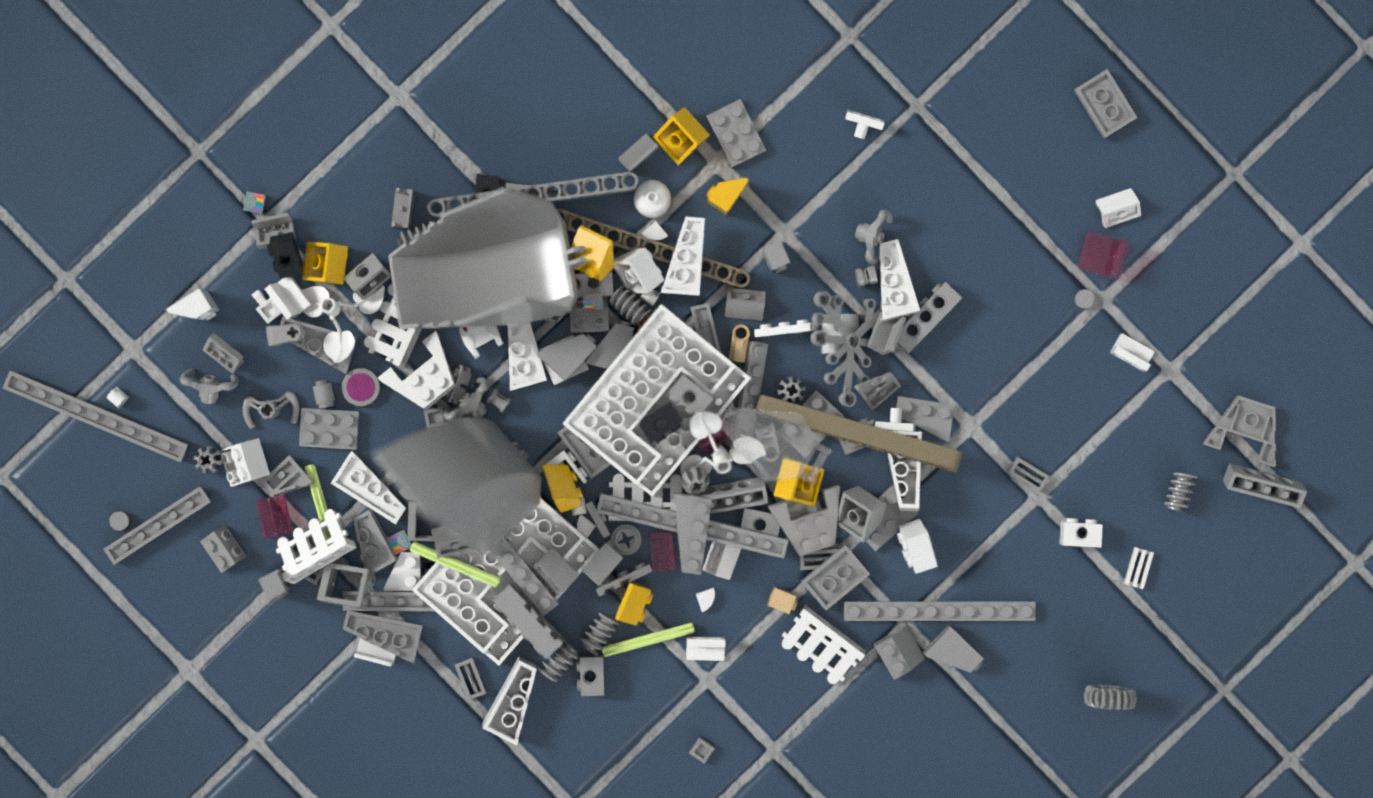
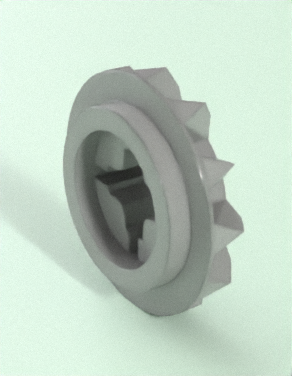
[611,524,641,555]

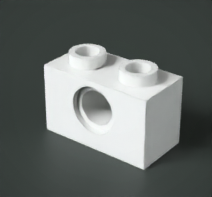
[1060,518,1103,548]

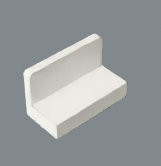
[1096,188,1141,228]
[265,277,311,320]
[1110,333,1154,372]
[702,541,741,580]
[686,637,725,661]
[354,638,396,667]

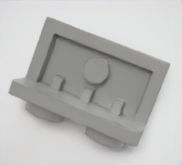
[252,213,296,250]
[200,525,246,573]

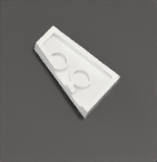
[754,320,820,337]

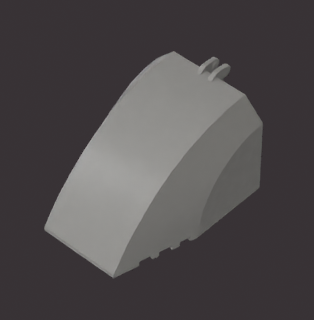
[388,187,587,329]
[373,417,542,554]

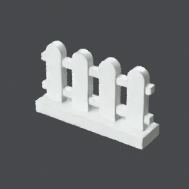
[364,284,422,368]
[608,474,683,521]
[276,509,356,584]
[782,605,866,684]

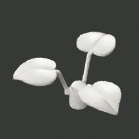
[301,285,385,363]
[680,411,767,477]

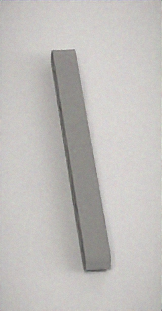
[428,172,638,218]

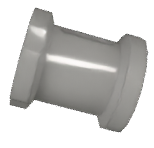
[486,389,512,413]

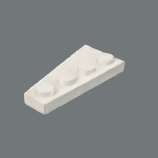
[661,217,705,296]
[879,239,920,322]
[508,322,547,391]
[331,451,407,524]

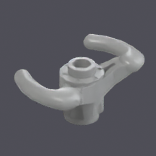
[855,209,893,265]
[180,368,239,404]
[443,377,489,421]
[242,392,300,429]

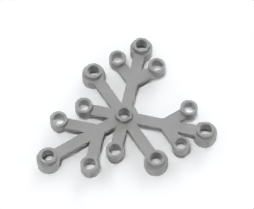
[811,292,882,407]

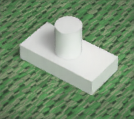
[845,110,885,139]
[875,408,916,431]

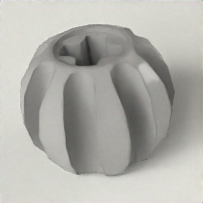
[777,376,806,404]
[193,445,222,474]
[681,466,710,495]

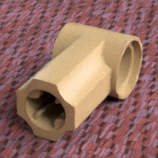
[728,324,750,363]

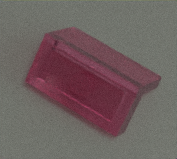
[256,494,293,537]
[649,531,675,571]

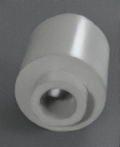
[312,379,335,409]

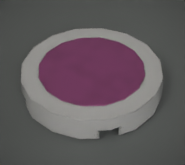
[342,368,380,406]

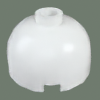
[633,180,671,219]

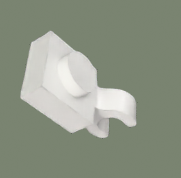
[252,290,282,324]

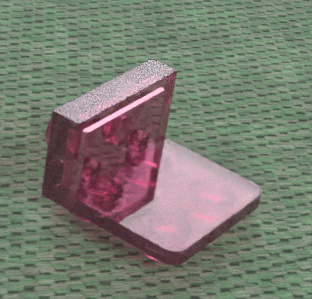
[1077,232,1129,279]

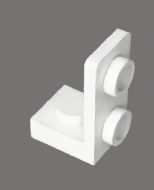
[547,450,588,483]

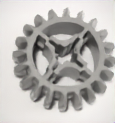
[1084,684,1137,710]

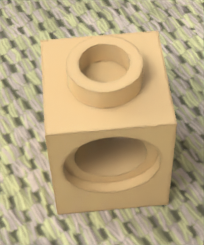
[767,586,798,614]

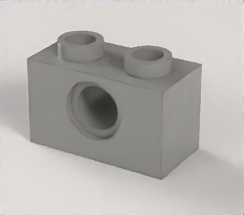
[762,241,790,274]
[344,253,391,301]
[668,373,714,416]
[740,507,780,536]
[258,568,293,601]
[576,655,605,696]

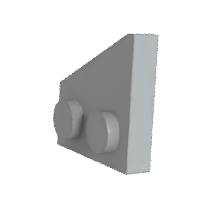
[854,372,901,411]
[261,455,315,496]

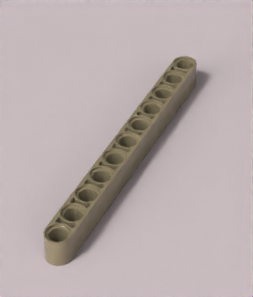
[557,209,750,288]
[754,395,963,472]

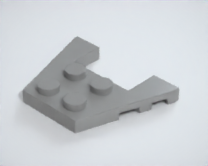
[1202,396,1276,467]
[768,484,840,556]

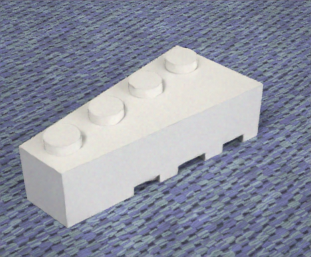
[887,431,922,512]
[482,656,537,745]

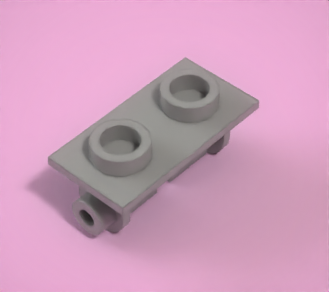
[444,363,472,405]

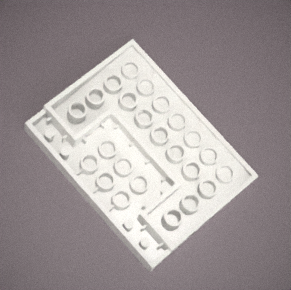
[562,304,751,497]
[412,497,600,666]

